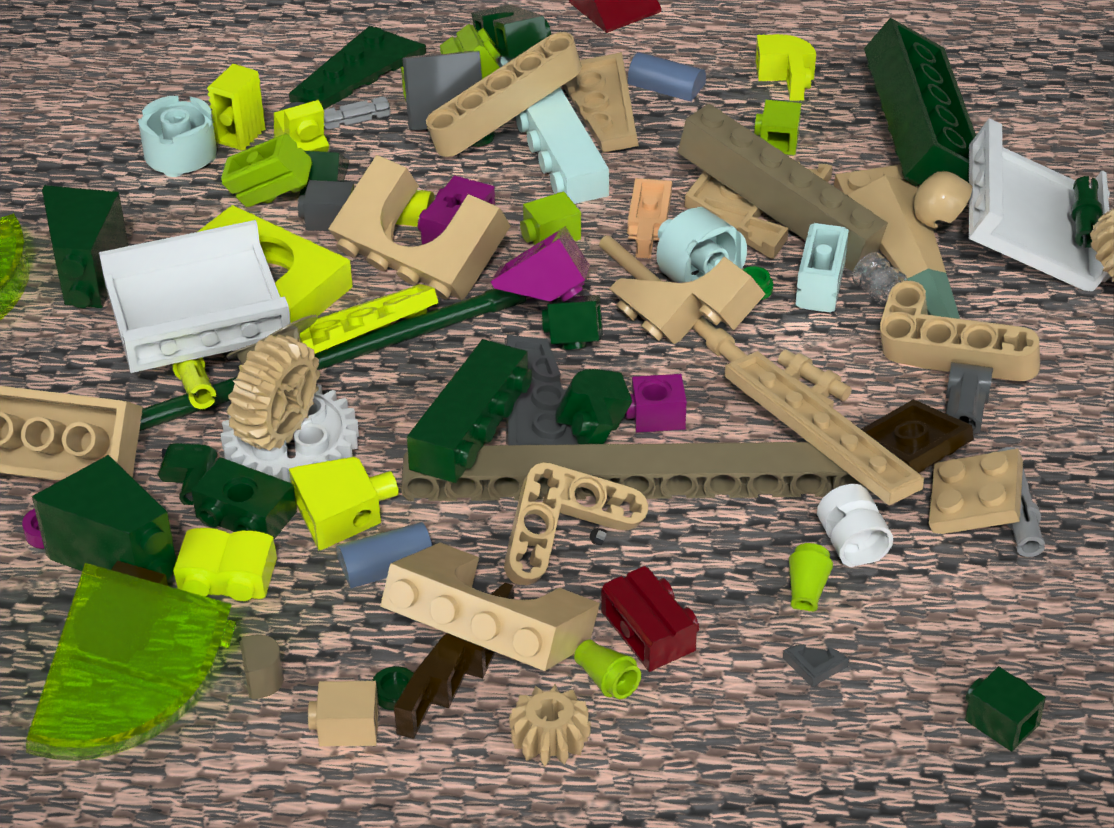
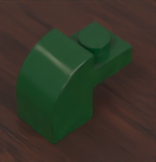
[555,369,632,444]

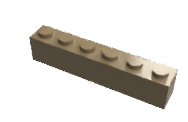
[677,103,888,272]

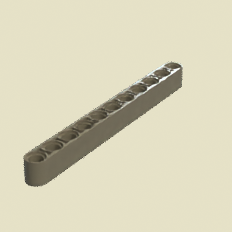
[401,442,870,501]

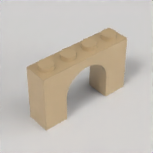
[328,155,511,300]
[380,543,600,671]

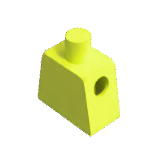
[289,457,398,551]

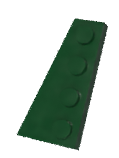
[289,26,426,109]

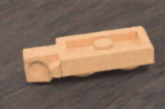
[627,178,672,258]

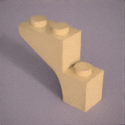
[609,257,765,344]

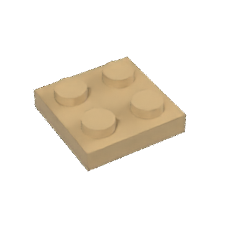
[929,448,1023,534]

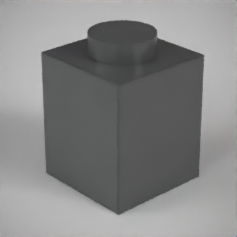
[298,180,354,232]

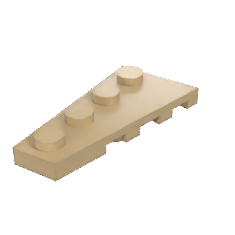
[562,52,639,153]

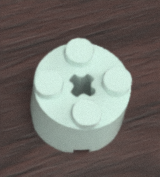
[138,96,217,177]
[656,207,747,283]

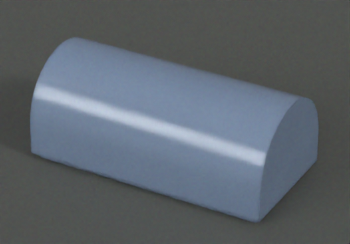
[628,52,706,102]
[336,522,432,589]

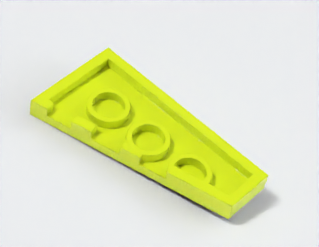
[300,284,438,354]

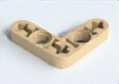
[504,462,648,585]

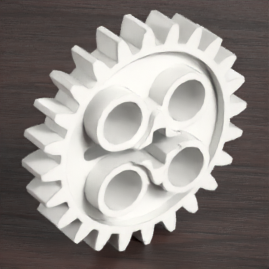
[221,384,359,483]

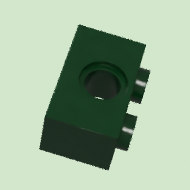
[191,457,297,539]

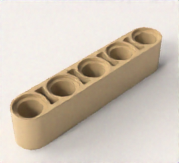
[426,32,582,157]

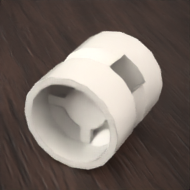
[817,484,894,567]

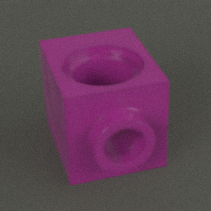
[625,374,687,433]

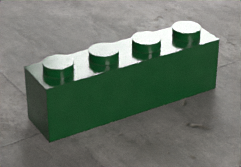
[407,339,532,483]

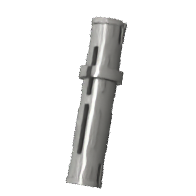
[997,447,1045,557]

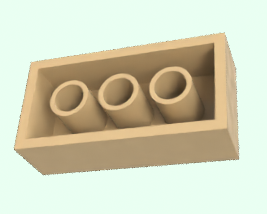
[0,386,143,481]

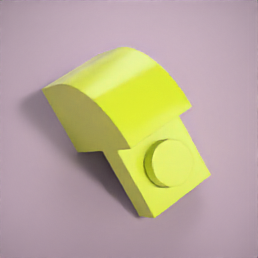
[755,34,816,101]
[274,100,329,152]

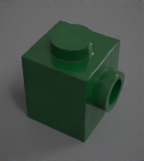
[542,295,603,349]
[965,666,1046,752]

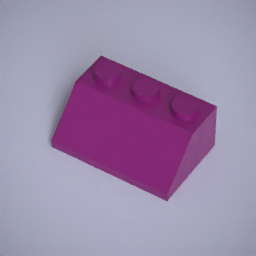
[490,226,590,302]

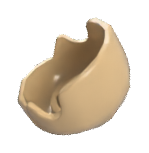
[914,171,972,229]

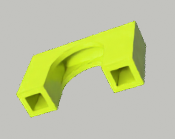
[197,205,353,323]

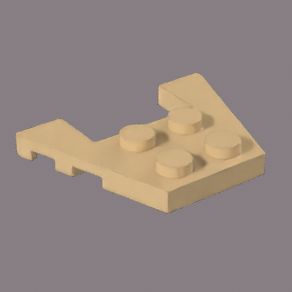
[685,162,832,259]

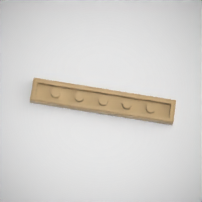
[725,351,924,506]

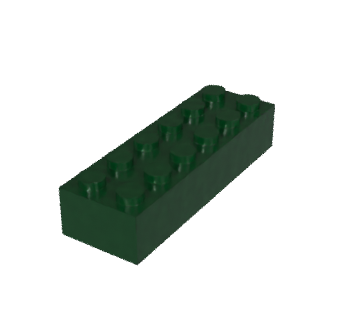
[864,17,976,186]

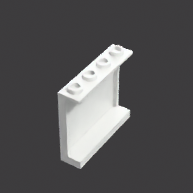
[969,118,1110,291]
[99,220,291,373]

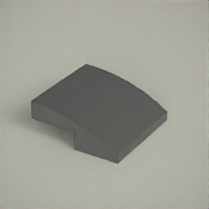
[403,50,482,130]

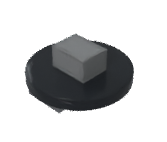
[590,528,608,545]

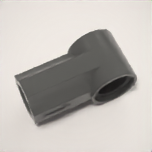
[946,362,993,434]

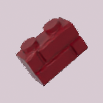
[601,566,699,672]

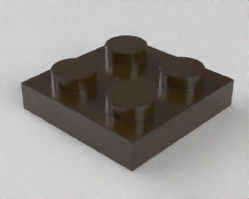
[861,399,974,473]

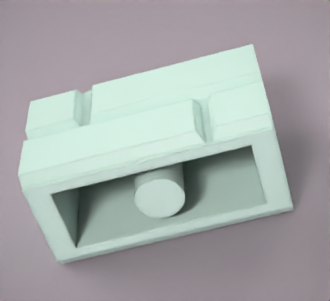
[796,223,849,313]

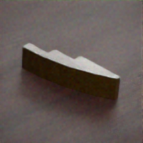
[394,583,514,739]

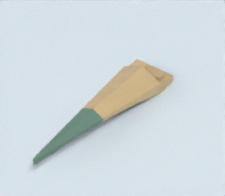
[834,165,960,319]

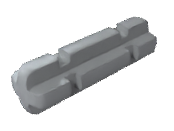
[324,96,390,130]

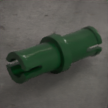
[1071,176,1103,248]

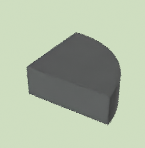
[783,644,849,687]

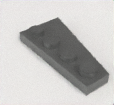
[505,335,578,445]

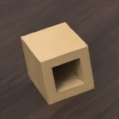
[308,681,379,747]

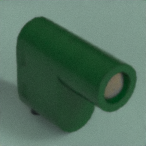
[158,443,218,505]

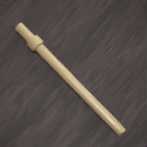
[599,235,747,362]

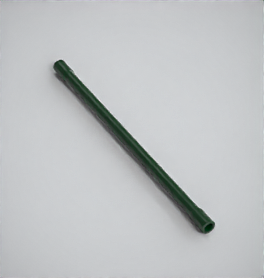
[139,288,526,431]

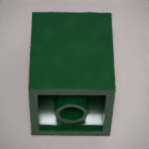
[42,185,129,308]
[32,455,176,581]

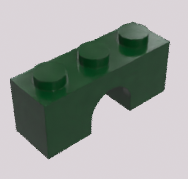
[471,5,551,59]

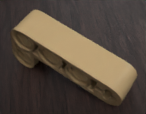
[880,281,1040,381]

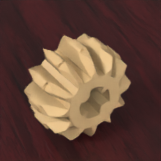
[509,684,591,767]

